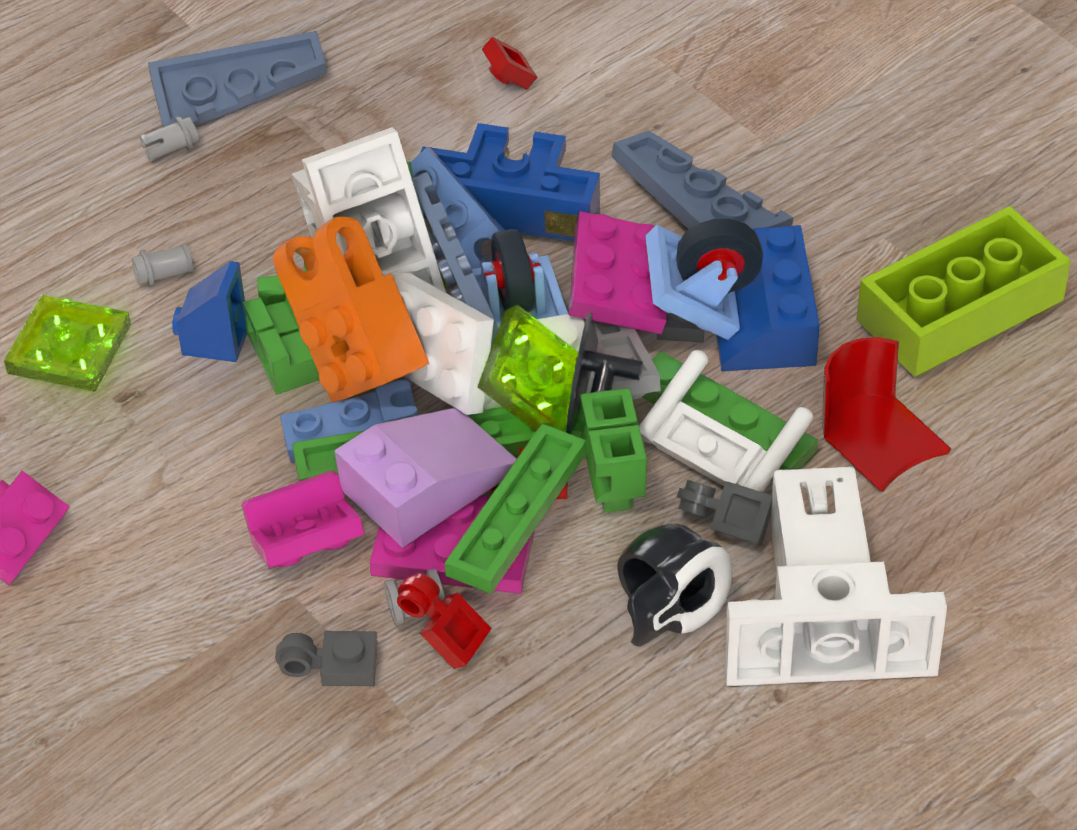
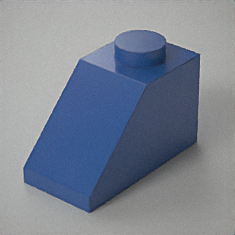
[172,261,247,362]

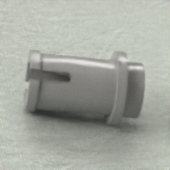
[140,116,199,162]
[132,244,193,287]

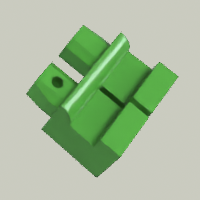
[243,296,320,395]
[580,388,647,512]

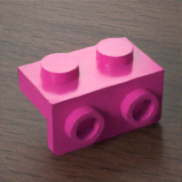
[241,470,365,568]
[0,471,70,585]

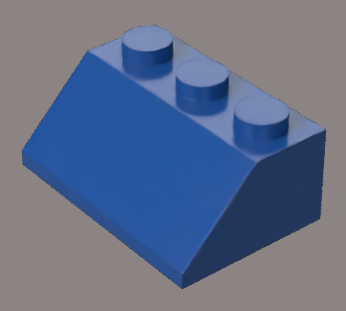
[716,225,820,371]

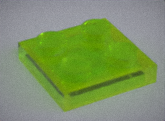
[4,295,131,392]
[477,304,578,432]

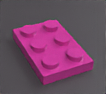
[569,211,670,335]
[369,496,535,594]

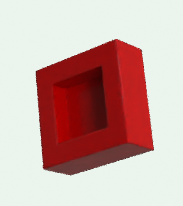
[482,37,538,90]

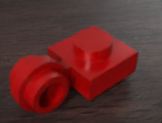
[397,573,492,669]

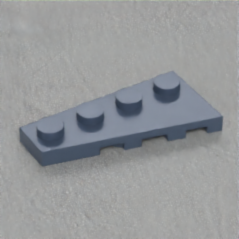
[148,31,327,127]
[611,131,794,229]
[412,172,510,361]

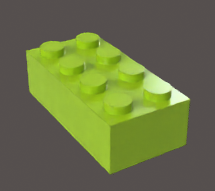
[856,206,1071,377]

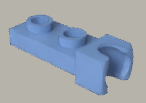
[411,147,504,269]
[280,379,418,463]

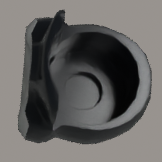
[617,524,732,647]

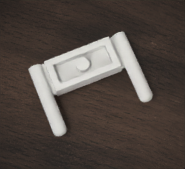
[639,350,813,492]

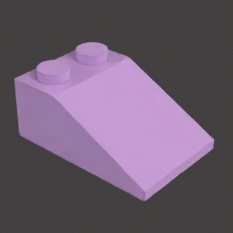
[334,408,517,548]

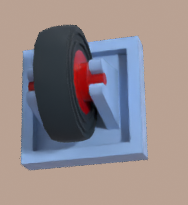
[645,219,763,340]
[472,229,568,326]

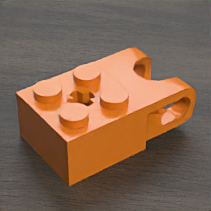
[273,216,430,403]

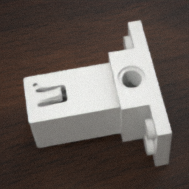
[291,127,446,293]
[725,467,947,686]

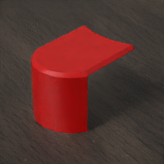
[822,337,951,492]

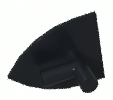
[566,313,643,434]

